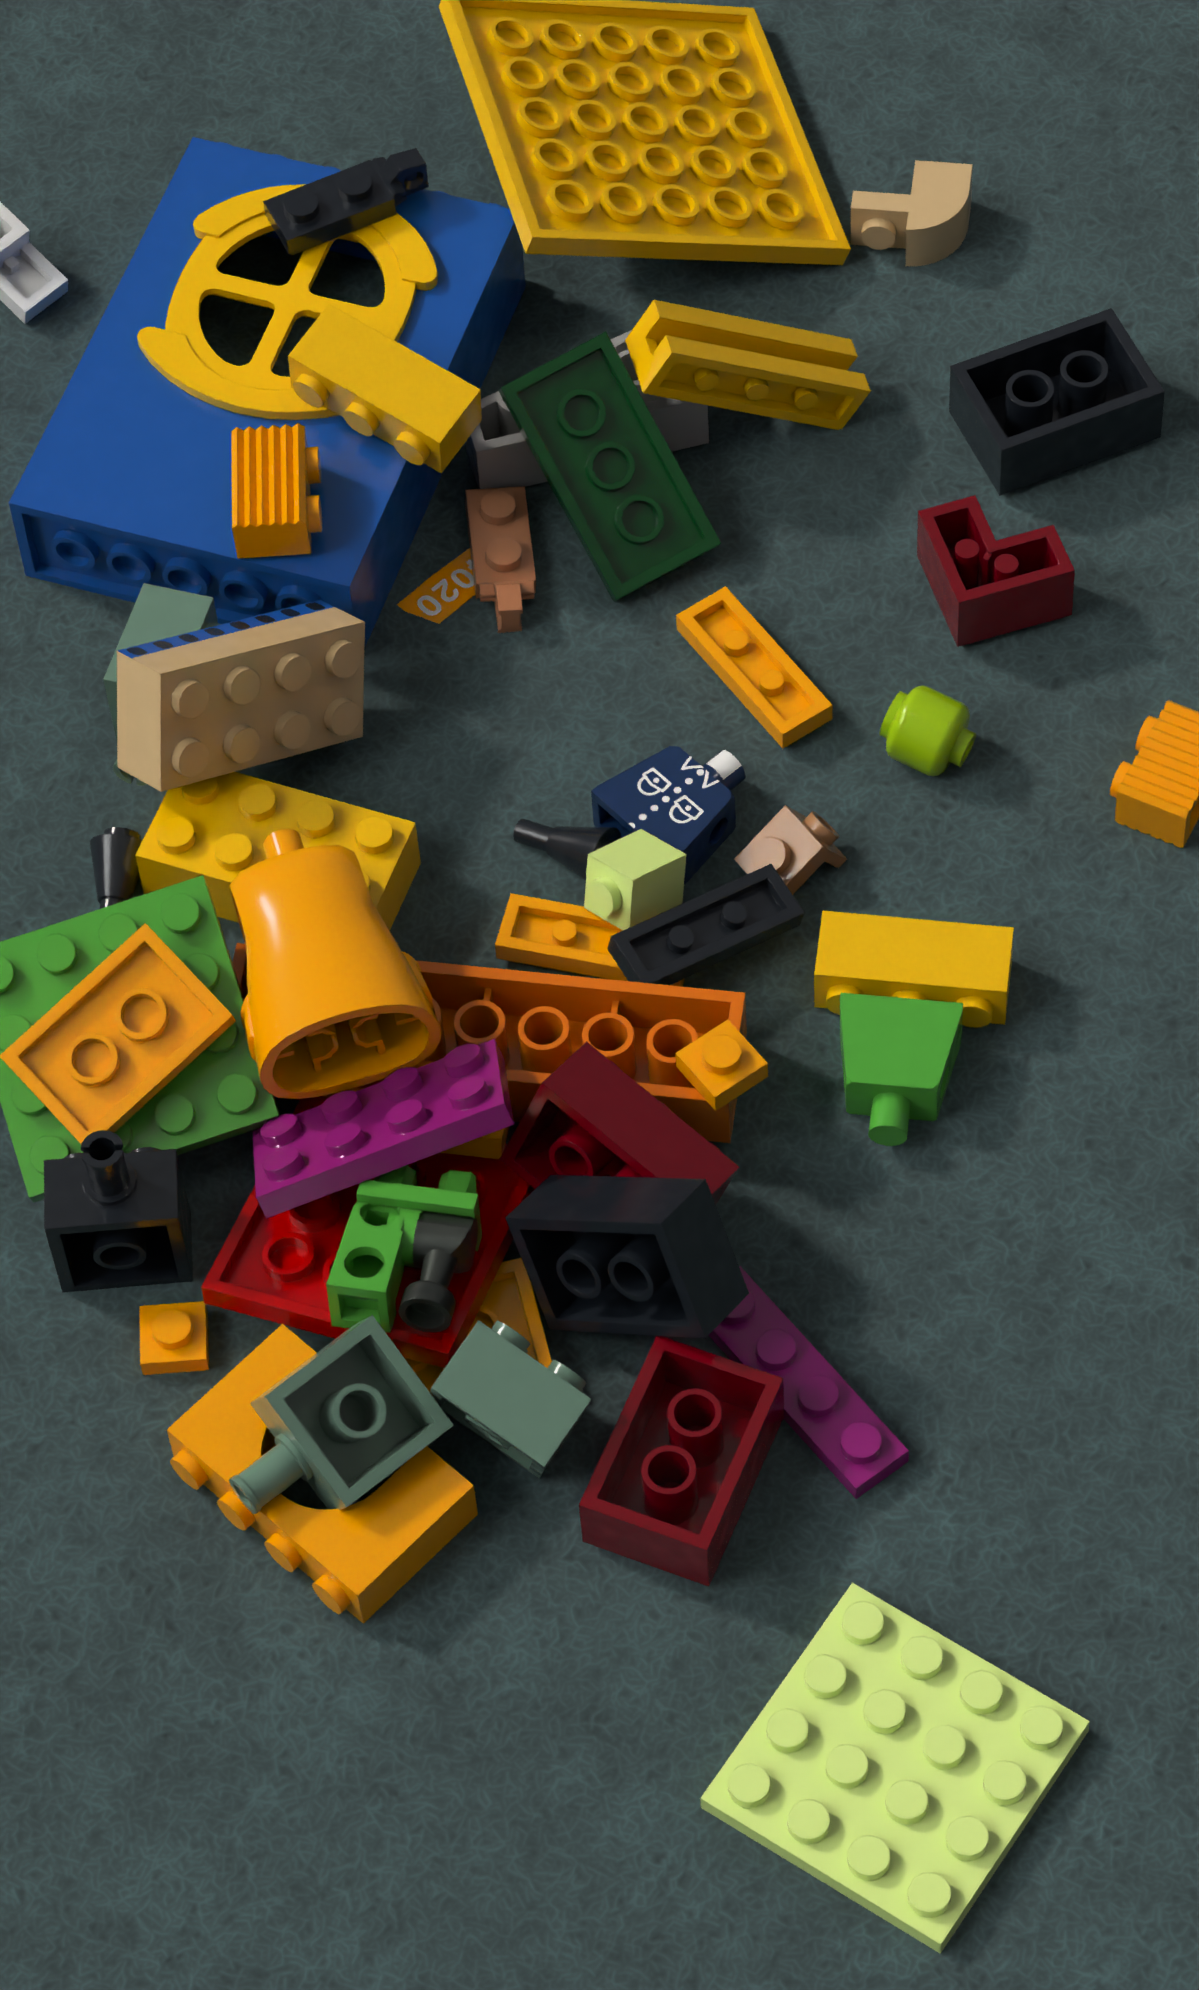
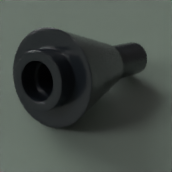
[513,819,622,880]
[90,827,143,909]

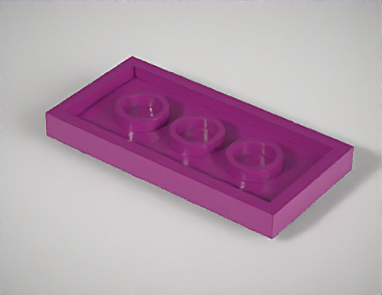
[252,1038,514,1219]

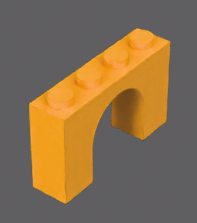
[167,1324,478,1624]

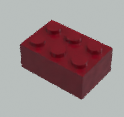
[499,1041,739,1205]
[579,1336,784,1587]

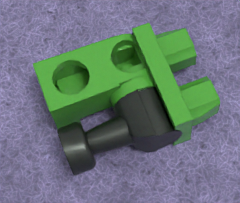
[326,1165,482,1333]

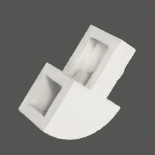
[0,202,68,324]

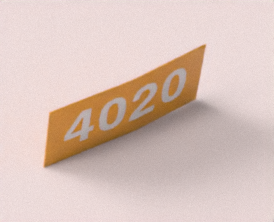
[397,548,475,624]

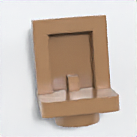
[734,805,847,895]

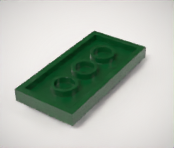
[499,331,721,602]

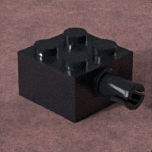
[44,1130,193,1293]

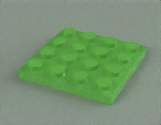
[0,875,280,1203]

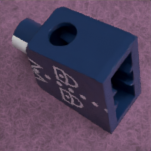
[591,746,746,885]

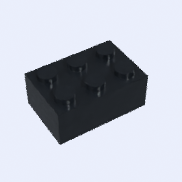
[949,308,1165,496]
[505,1175,749,1339]

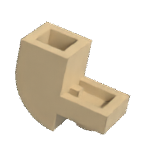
[851,160,973,266]

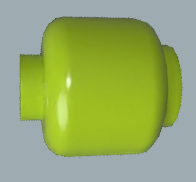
[879,685,976,777]

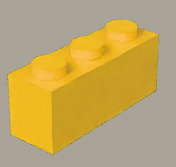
[288,304,482,473]
[814,911,1014,1027]

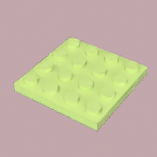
[700,1583,1090,1954]

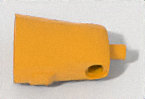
[229,829,441,1099]

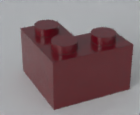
[917,495,1075,647]

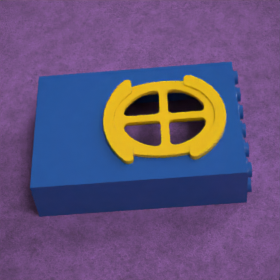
[9,137,526,648]

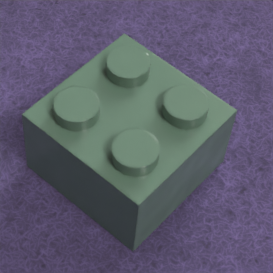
[430,1320,591,1478]

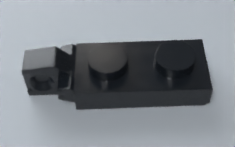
[263,148,429,255]

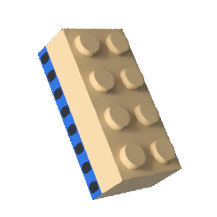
[117,600,365,792]

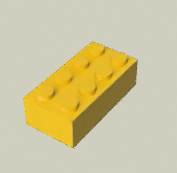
[135,772,421,930]

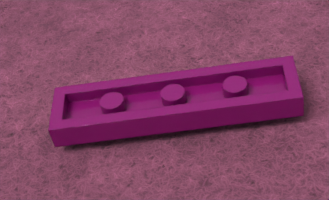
[709,1266,909,1499]

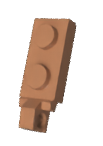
[465,486,536,633]

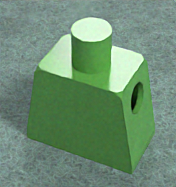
[840,993,963,1146]

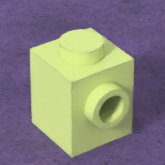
[584,829,686,930]

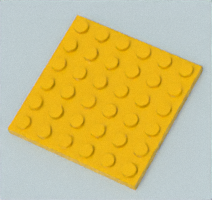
[439,0,851,265]

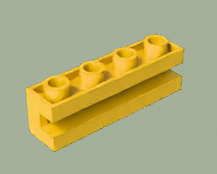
[625,300,871,430]

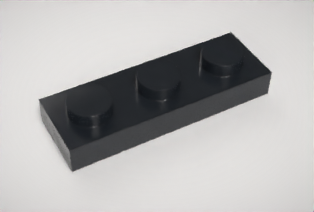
[607,864,805,985]

